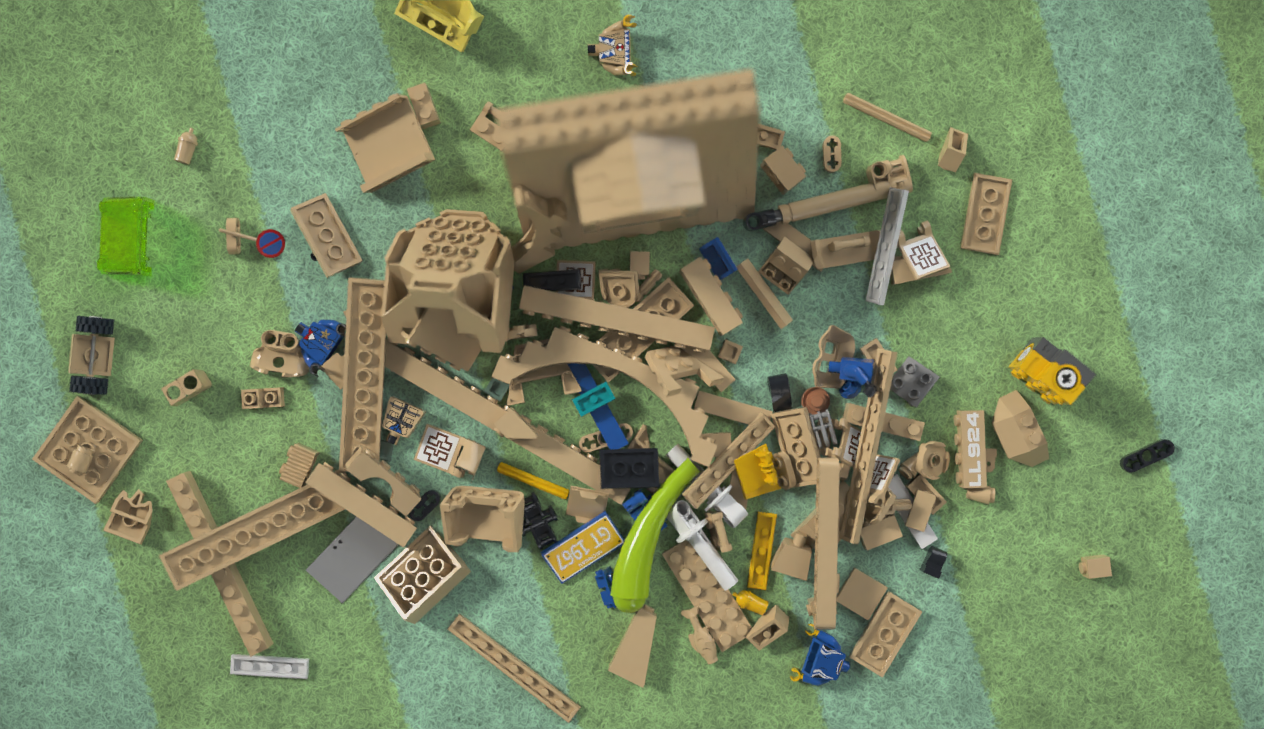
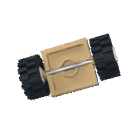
[68,316,115,395]

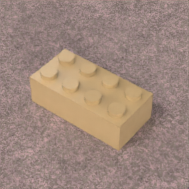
[679,256,743,336]

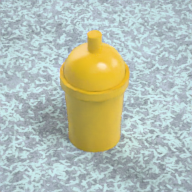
[732,590,768,615]

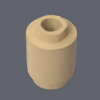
[67,445,94,475]

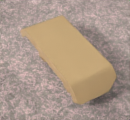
[811,230,880,269]

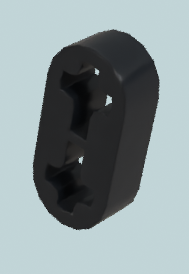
[409,490,441,521]

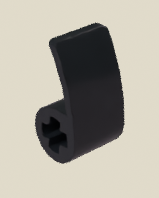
[767,373,792,412]

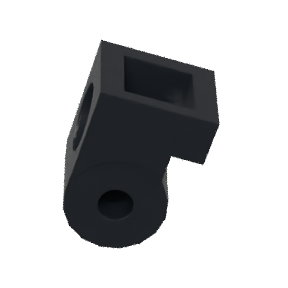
[919,546,947,579]

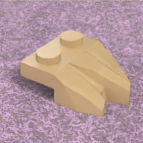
[103,489,153,545]

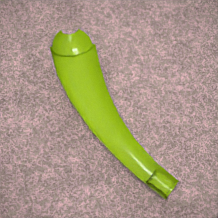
[610,458,701,613]

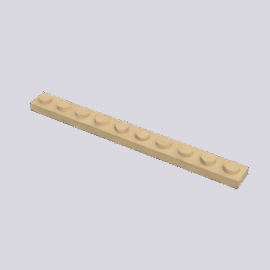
[840,348,898,544]

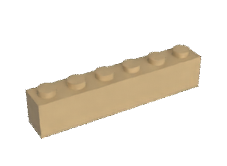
[305,462,417,548]

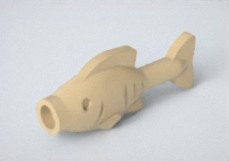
[681,606,718,664]

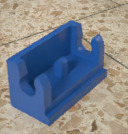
[699,237,738,280]

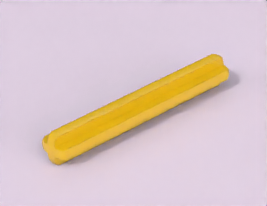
[497,462,570,499]

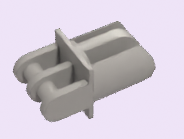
[809,409,838,449]

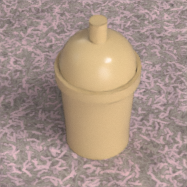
[174,128,198,165]

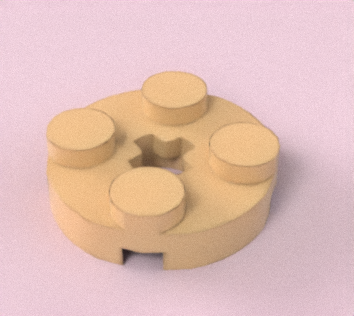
[508,324,538,340]
[915,441,950,480]

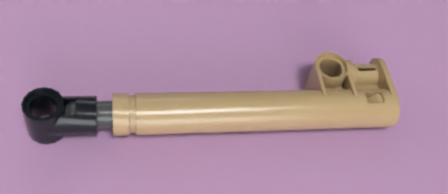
[743,155,913,231]

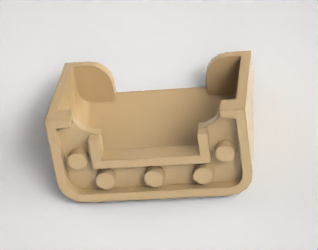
[440,486,525,553]

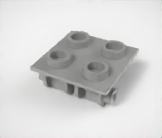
[890,356,940,408]

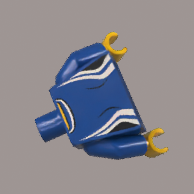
[790,624,850,686]

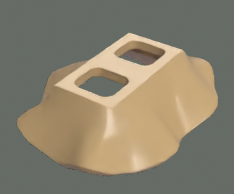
[812,325,855,389]

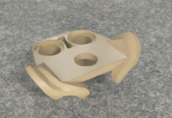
[250,330,309,378]

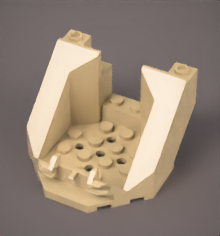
[381,209,514,353]

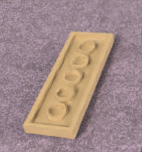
[593,277,694,383]
[662,540,752,652]

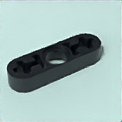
[1120,439,1175,473]

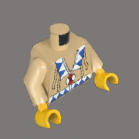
[588,15,637,77]

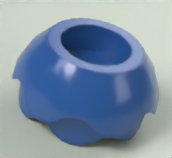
[839,380,861,399]

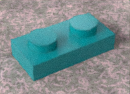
[572,382,615,417]

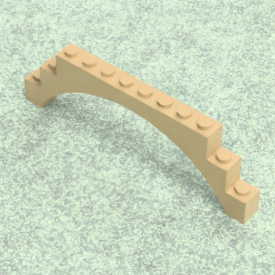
[492,326,718,467]

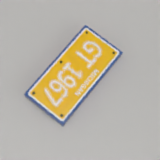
[541,511,625,584]

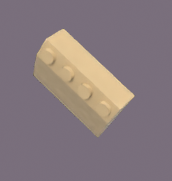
[374,526,471,624]

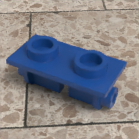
[595,566,616,608]

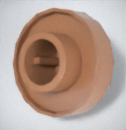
[801,387,830,415]

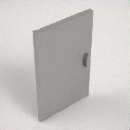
[306,517,399,603]

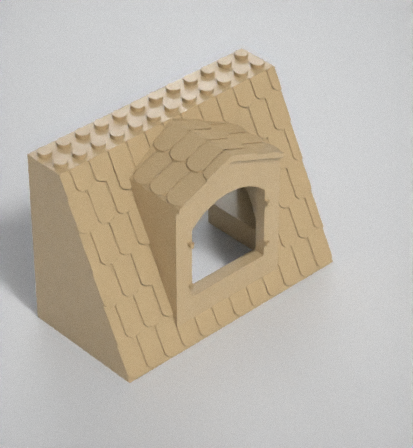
[495,69,760,250]

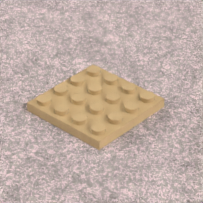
[32,396,143,504]

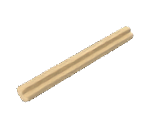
[843,93,932,142]

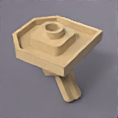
[864,488,912,525]

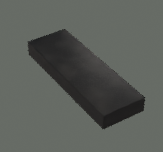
[523,269,581,292]

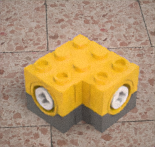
[1008,337,1096,405]

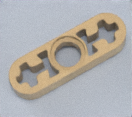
[579,423,633,452]

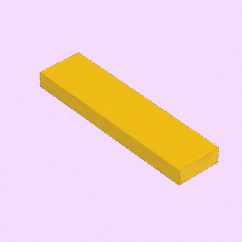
[747,511,777,590]

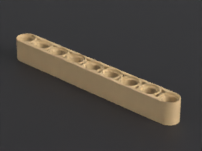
[813,458,839,630]

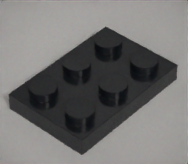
[599,448,660,489]

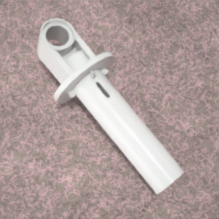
[666,444,748,528]
[667,500,738,591]

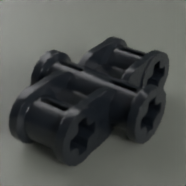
[522,492,558,550]

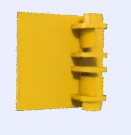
[733,444,778,495]

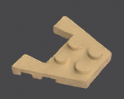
[507,339,582,406]
[645,346,724,397]

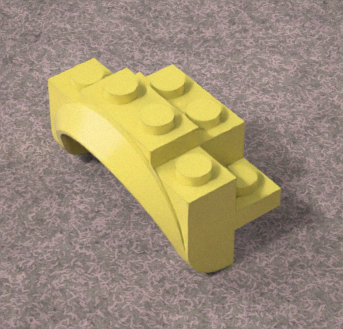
[394,0,484,52]

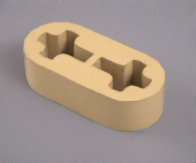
[823,135,842,173]
[226,218,241,255]

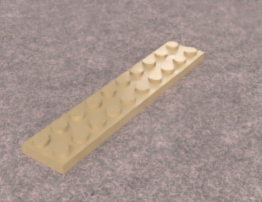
[339,277,386,472]
[159,470,351,591]

